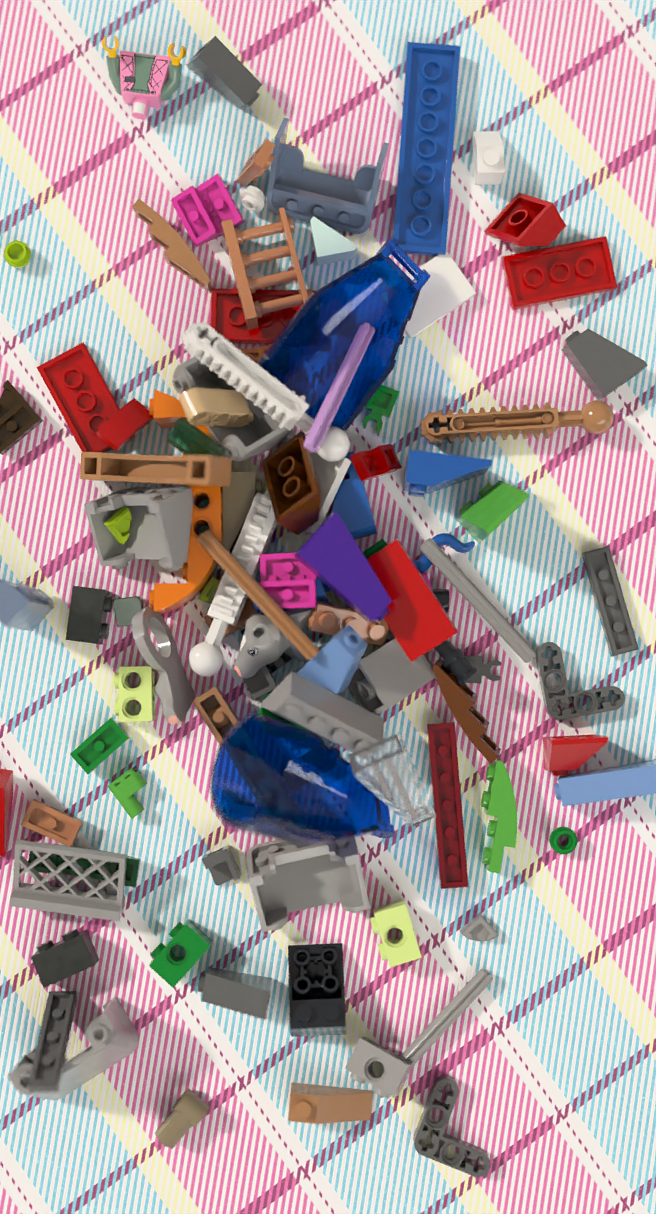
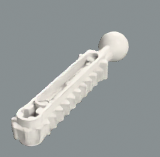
[182,322,350,462]
[189,490,277,677]

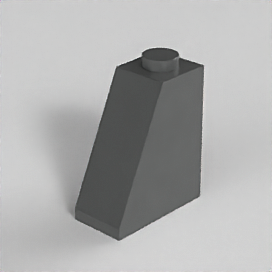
[186,36,262,109]
[561,328,648,401]
[198,967,273,1020]

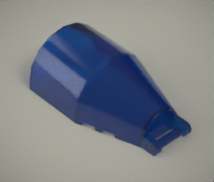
[257,236,431,431]
[210,712,395,847]

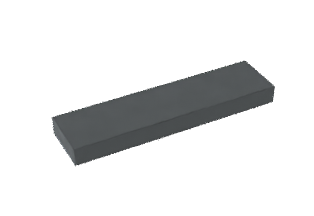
[582,546,639,657]
[28,991,78,1092]

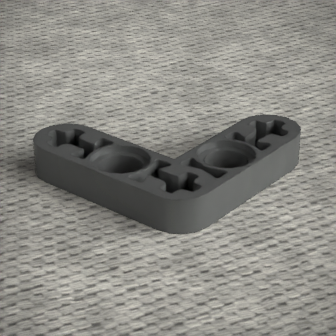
[536,642,625,720]
[413,1075,490,1177]

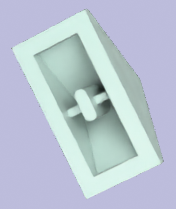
[310,216,358,266]

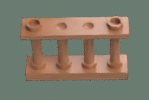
[221,207,314,330]

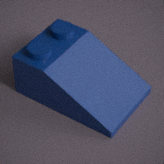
[402,450,492,497]

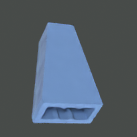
[296,624,368,697]
[554,759,656,807]

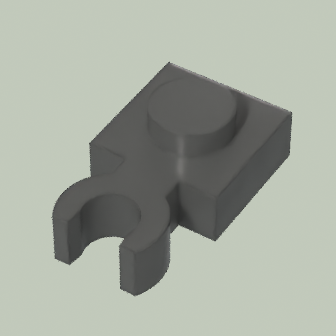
[464,656,501,683]

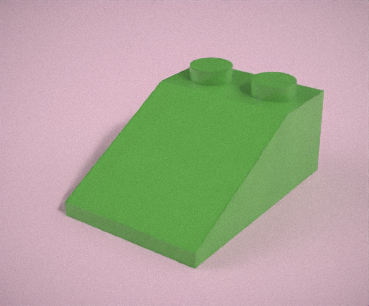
[457,480,530,543]

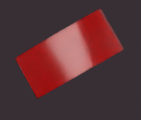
[96,398,153,452]
[350,444,402,481]

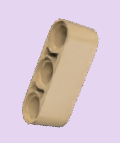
[179,388,254,428]

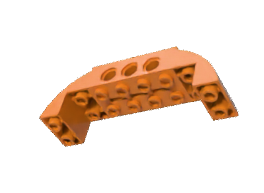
[149,390,225,614]

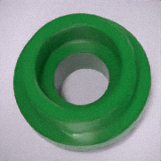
[549,827,577,854]

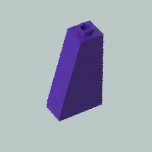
[294,512,392,622]

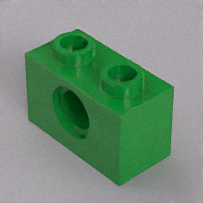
[149,919,213,988]

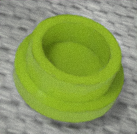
[4,241,31,268]

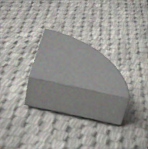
[460,913,499,941]

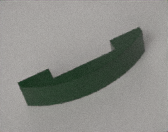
[28,843,140,887]

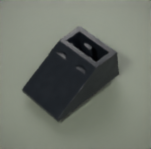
[288,943,346,1037]

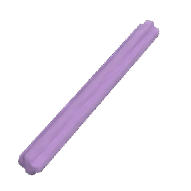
[303,323,375,453]

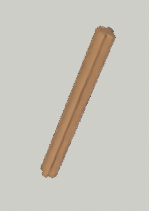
[197,530,319,660]

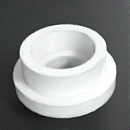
[239,186,265,212]

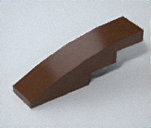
[432,658,501,764]

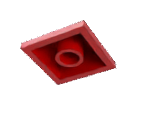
[484,192,566,247]
[542,734,608,776]

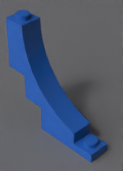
[253,451,377,615]

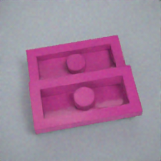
[171,174,245,247]
[259,553,317,610]

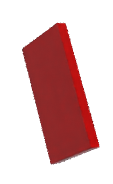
[501,236,617,310]
[211,288,318,345]
[36,342,135,453]
[367,539,458,662]

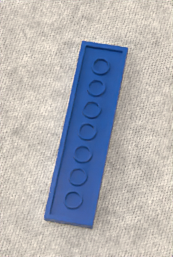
[392,42,460,256]

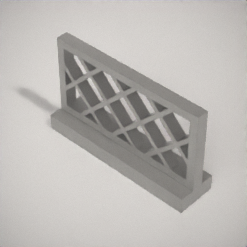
[10,839,127,921]

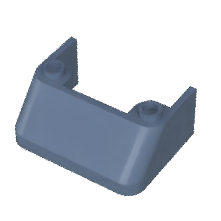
[266,118,389,234]

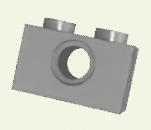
[345,1037,414,1099]

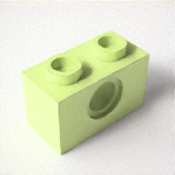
[370,899,422,967]

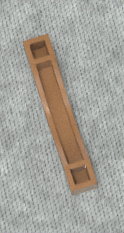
[80,452,232,487]

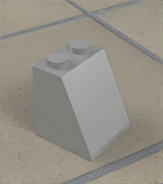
[348,638,436,715]

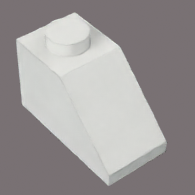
[472,131,505,185]

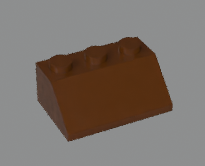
[261,431,322,535]

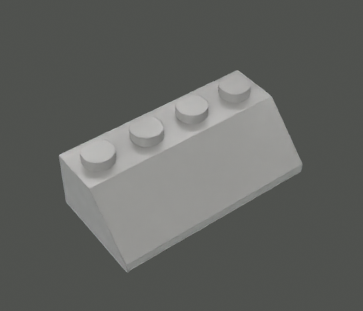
[261,671,384,758]

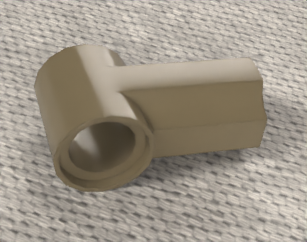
[155,1088,210,1149]

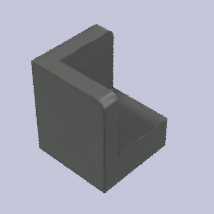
[243,665,277,700]
[202,845,241,886]

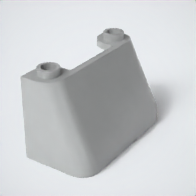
[172,338,289,462]
[84,486,194,571]
[246,826,370,932]
[7,997,139,1101]

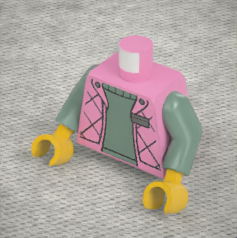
[102,36,187,120]

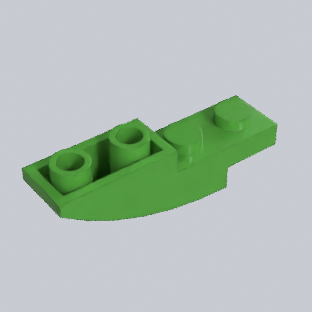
[481,759,517,873]

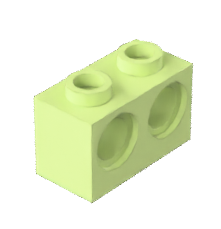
[114,666,156,722]

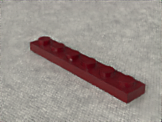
[427,722,468,889]

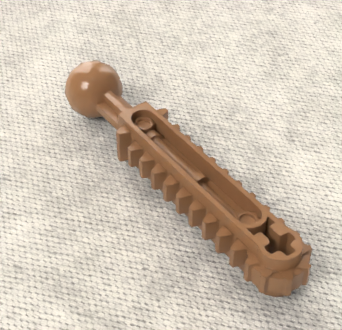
[420,400,614,444]

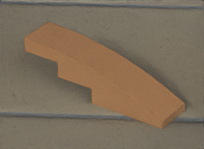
[132,198,213,293]

